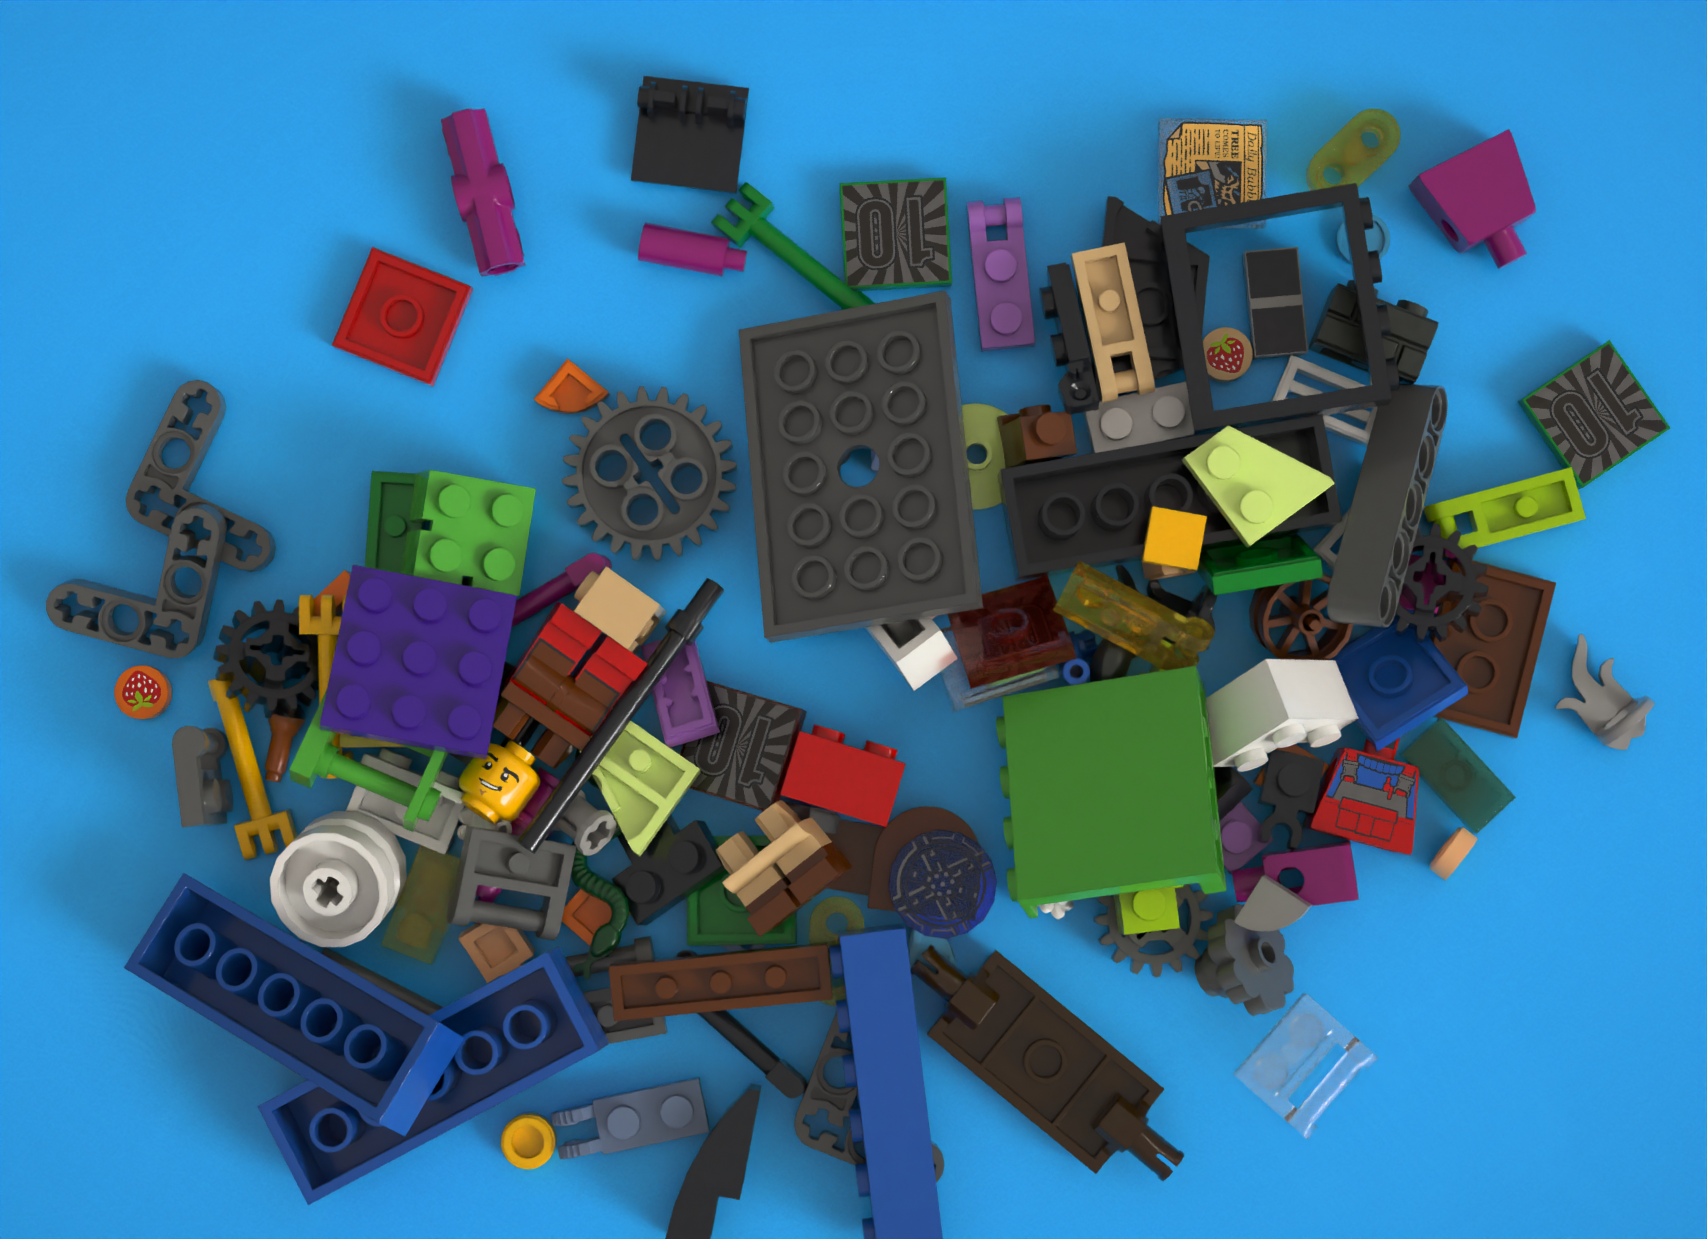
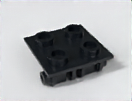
[631,76,749,193]

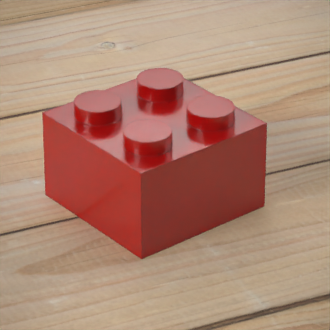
[780,724,906,827]

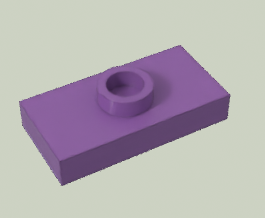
[640,640,720,748]

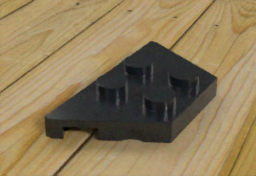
[1091,196,1210,401]

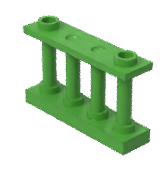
[289,690,449,832]

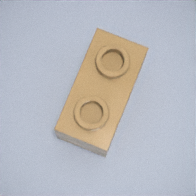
[574,566,667,655]

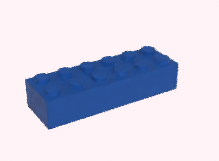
[124,873,464,1136]
[257,947,609,1205]

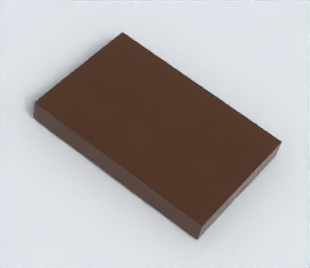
[1428,557,1556,739]

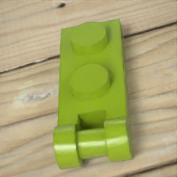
[1424,467,1586,558]

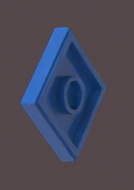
[1329,608,1469,752]

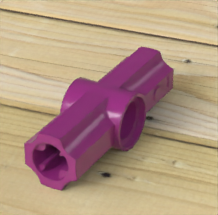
[441,108,526,276]

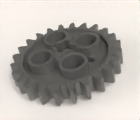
[562,386,737,562]

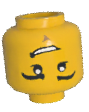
[459,741,540,825]

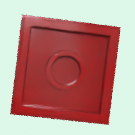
[332,247,473,387]

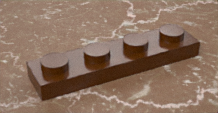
[609,942,833,1021]

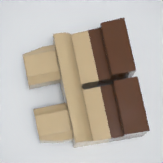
[716,800,853,937]

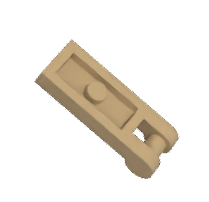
[1070,242,1155,403]

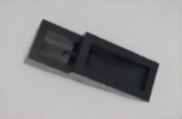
[665,1084,761,1239]

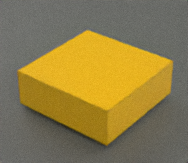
[1141,506,1207,572]

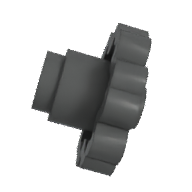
[1195,904,1294,1016]

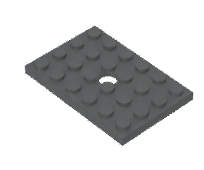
[739,290,983,643]

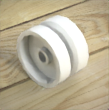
[270,811,407,947]

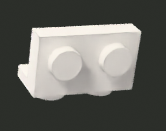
[346,748,466,854]

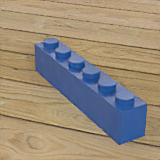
[829,923,943,1239]

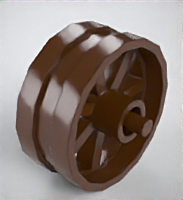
[1249,572,1354,660]

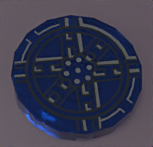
[888,829,997,939]

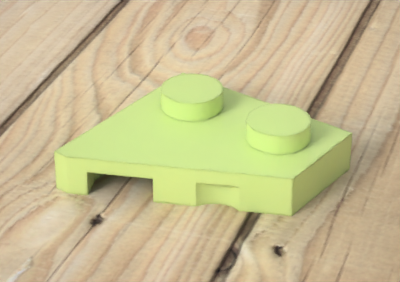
[1182,425,1335,548]
[580,709,701,857]

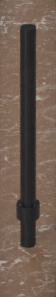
[517,578,724,854]

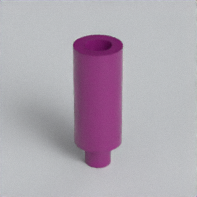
[638,222,747,277]

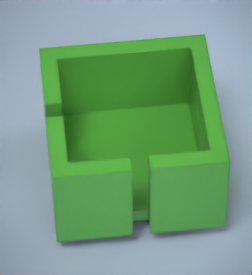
[401,470,536,596]

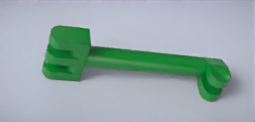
[711,182,876,310]

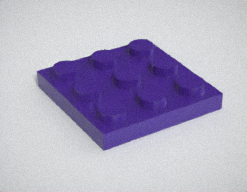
[320,565,517,759]

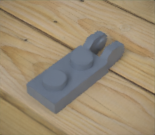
[551,1077,710,1159]

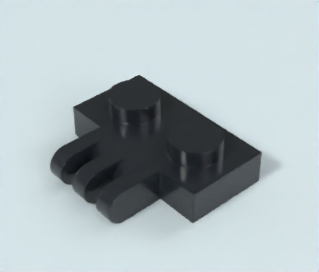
[612,814,726,926]

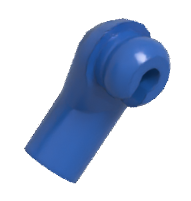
[1059,629,1098,685]

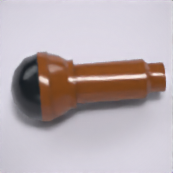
[264,703,306,782]

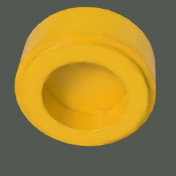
[501,1112,557,1169]

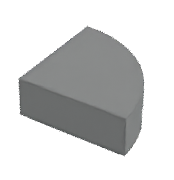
[1234,875,1312,931]

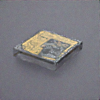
[1158,118,1267,229]

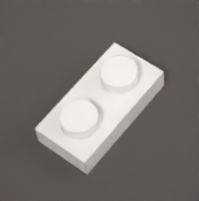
[1083,381,1194,453]

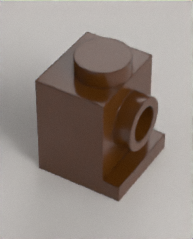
[997,405,1077,468]

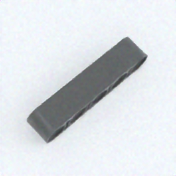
[1327,384,1448,628]

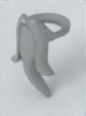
[1555,634,1655,750]

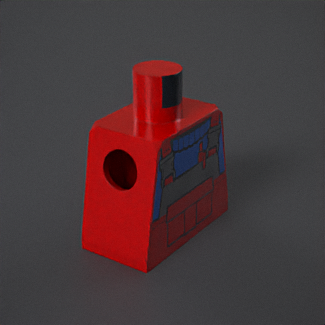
[1302,738,1419,855]

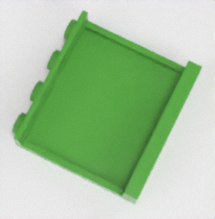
[996,666,1227,919]

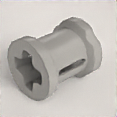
[553,790,617,856]

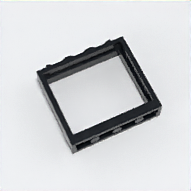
[1160,183,1400,436]

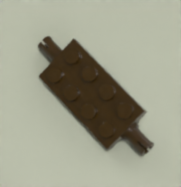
[910,944,1184,1181]

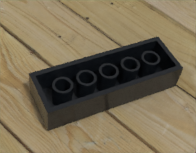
[997,414,1342,581]

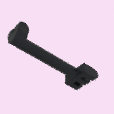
[675,950,807,1098]

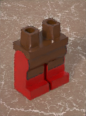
[493,601,648,769]

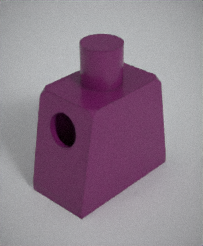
[1408,129,1536,269]
[1232,840,1359,906]

